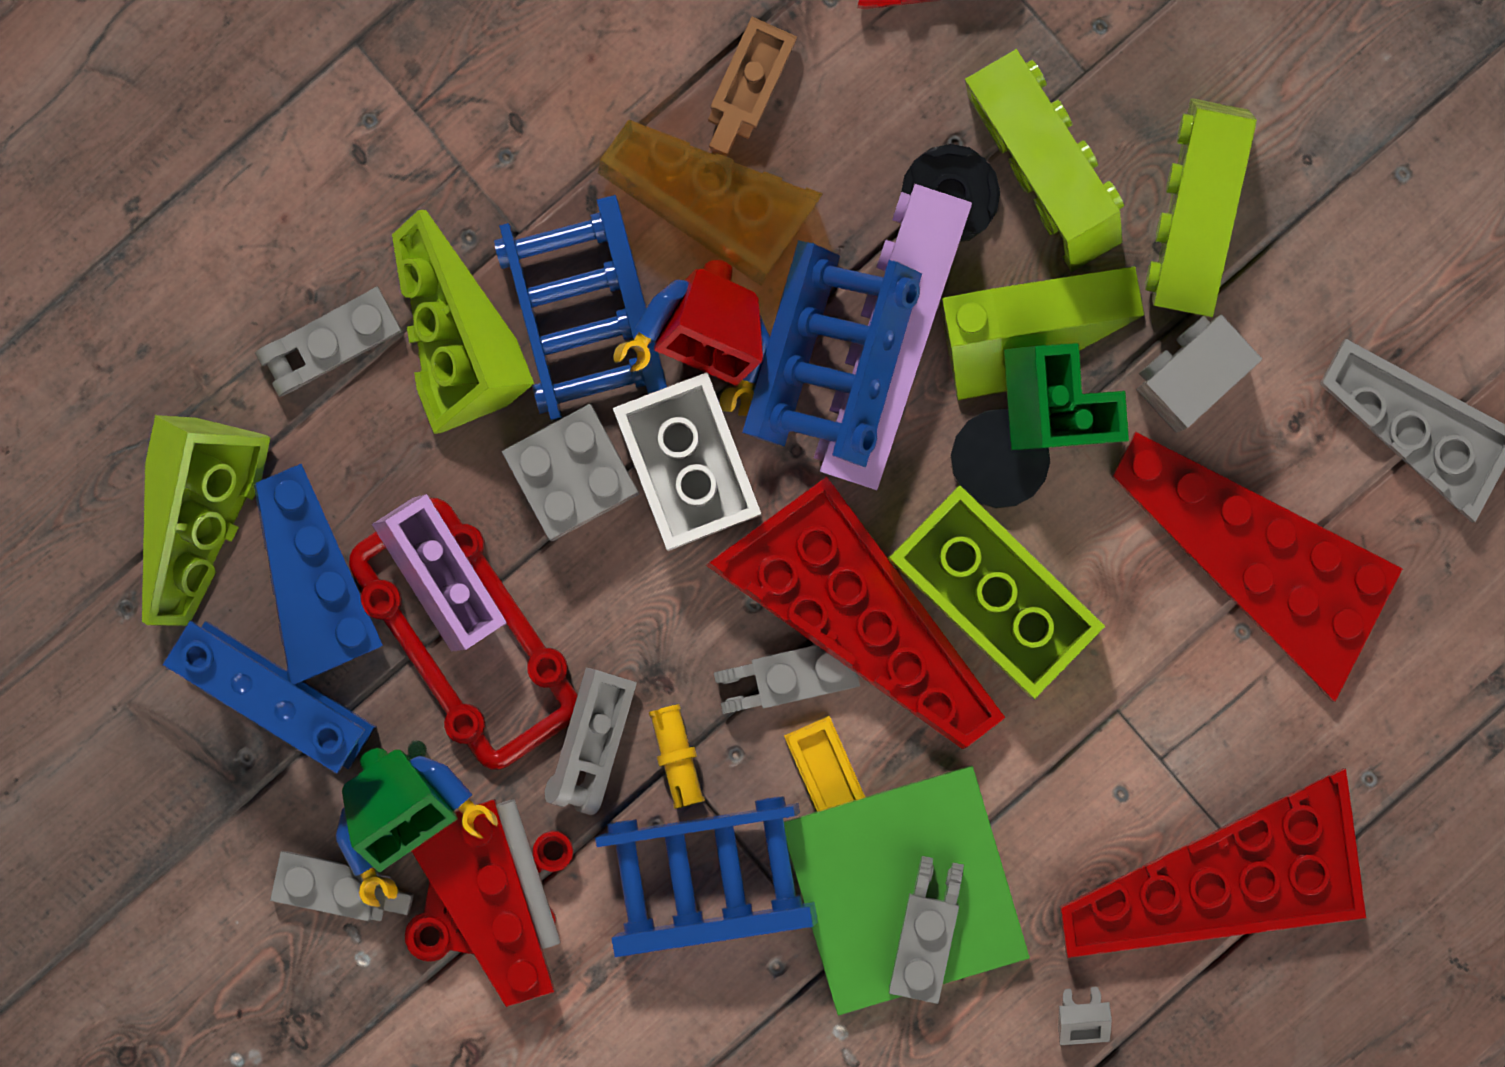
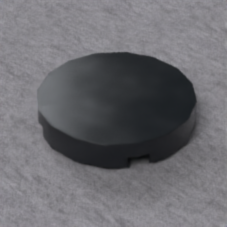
[901,144,1001,243]
[950,409,1051,509]

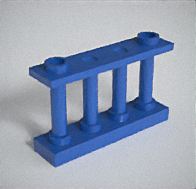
[494,195,667,422]
[742,240,922,467]
[163,621,377,773]
[595,796,818,957]

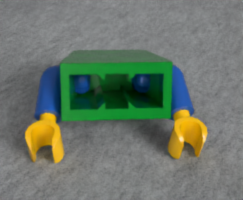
[336,748,498,907]

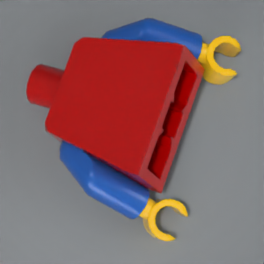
[613,260,770,416]

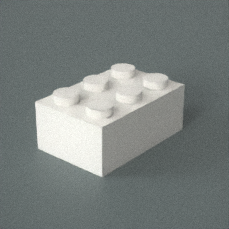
[613,372,761,551]

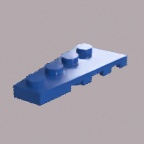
[254,463,383,685]

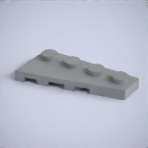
[1320,339,1505,523]

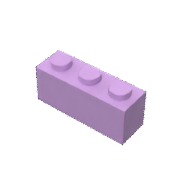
[372,494,507,651]

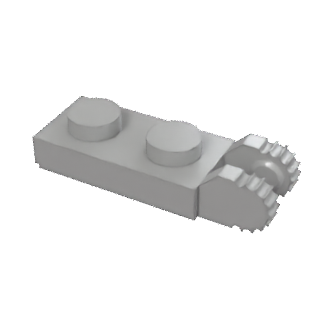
[713,645,860,714]
[888,856,964,1004]

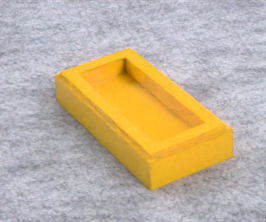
[784,716,865,811]

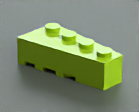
[965,49,1124,273]
[1145,98,1257,317]

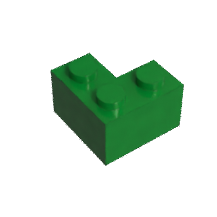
[1004,343,1129,450]

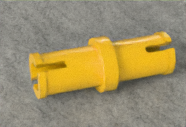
[649,704,705,809]

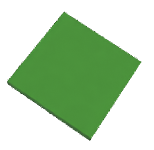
[784,765,1030,1015]

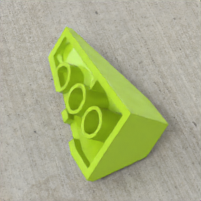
[392,210,534,434]
[939,266,1144,401]
[142,415,271,626]

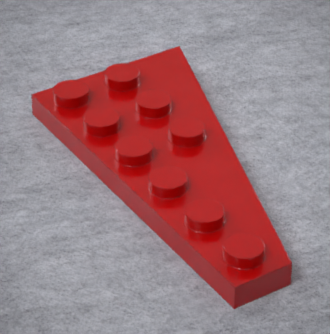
[1112,432,1403,702]
[705,476,1006,749]
[1059,768,1366,958]

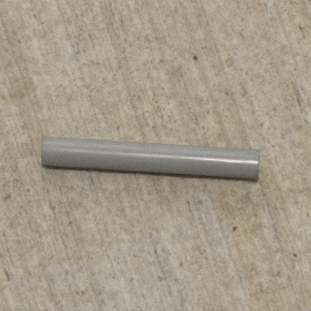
[496,799,561,949]

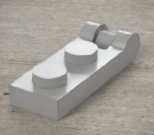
[255,286,403,397]
[545,667,637,815]

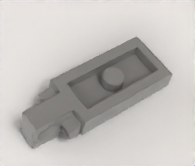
[270,851,414,921]

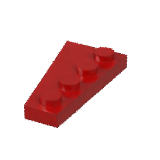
[411,799,555,1007]

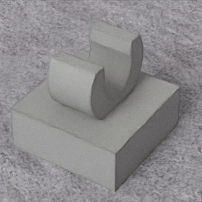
[1058,987,1112,1046]

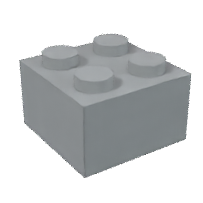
[1136,314,1263,433]
[501,404,640,542]

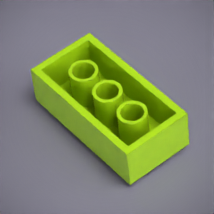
[888,485,1105,699]

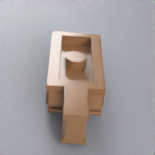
[708,16,797,159]

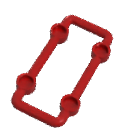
[349,498,578,770]

